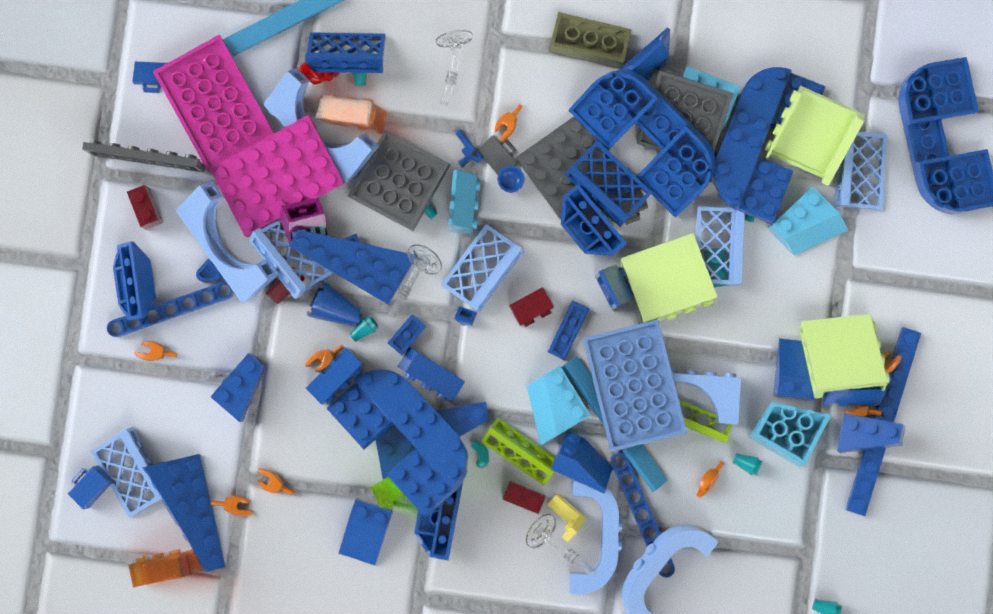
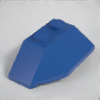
[619,27,670,81]
[560,184,627,256]
[113,241,156,321]
[414,483,463,561]

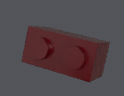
[127,185,163,230]
[509,287,554,328]
[502,481,546,515]

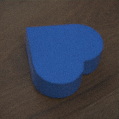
[196,259,222,282]

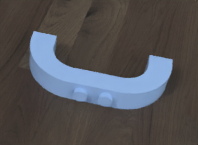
[569,479,622,594]
[622,525,719,614]

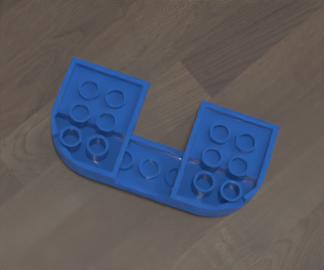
[898,57,993,214]
[712,67,826,224]
[568,70,715,218]
[326,369,469,518]

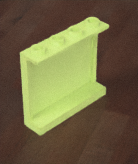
[764,86,865,186]
[620,233,717,323]
[799,314,890,398]

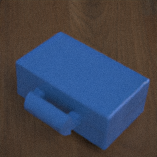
[132,61,167,93]
[68,465,114,510]

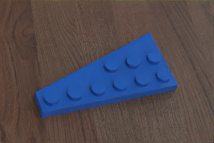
[289,229,417,305]
[376,402,489,479]
[142,454,226,572]

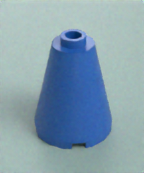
[306,281,363,327]

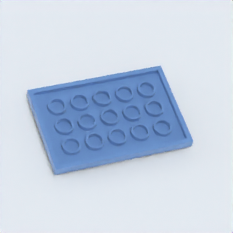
[583,319,687,452]

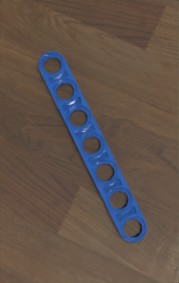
[107,282,234,337]
[611,453,675,578]

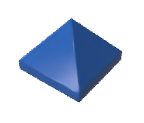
[454,306,477,326]

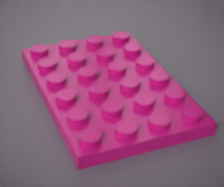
[153,35,274,172]
[210,115,345,237]

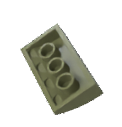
[549,12,632,69]

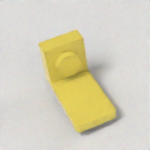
[547,494,587,542]

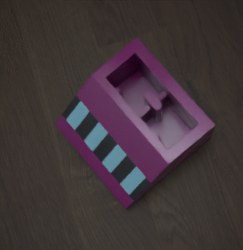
[279,198,328,250]

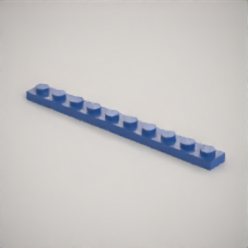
[845,327,921,516]

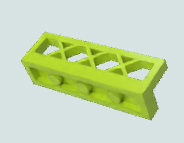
[679,399,732,443]
[481,417,555,486]

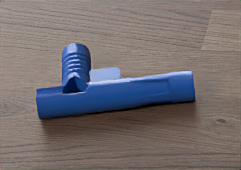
[455,129,483,168]

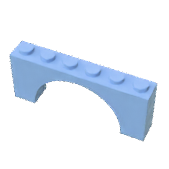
[263,68,379,182]
[176,181,279,303]
[671,369,741,424]

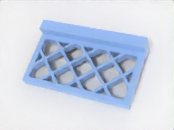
[835,132,887,210]
[696,206,744,286]
[249,219,333,299]
[441,224,524,313]
[91,427,162,518]

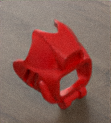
[297,52,339,85]

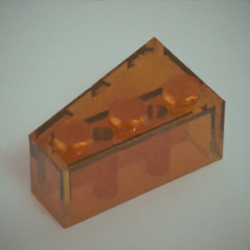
[316,94,387,134]
[128,549,203,587]

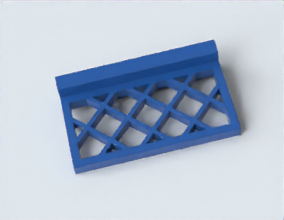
[305,32,386,73]
[565,141,653,227]

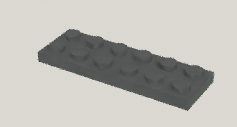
[82,140,205,173]

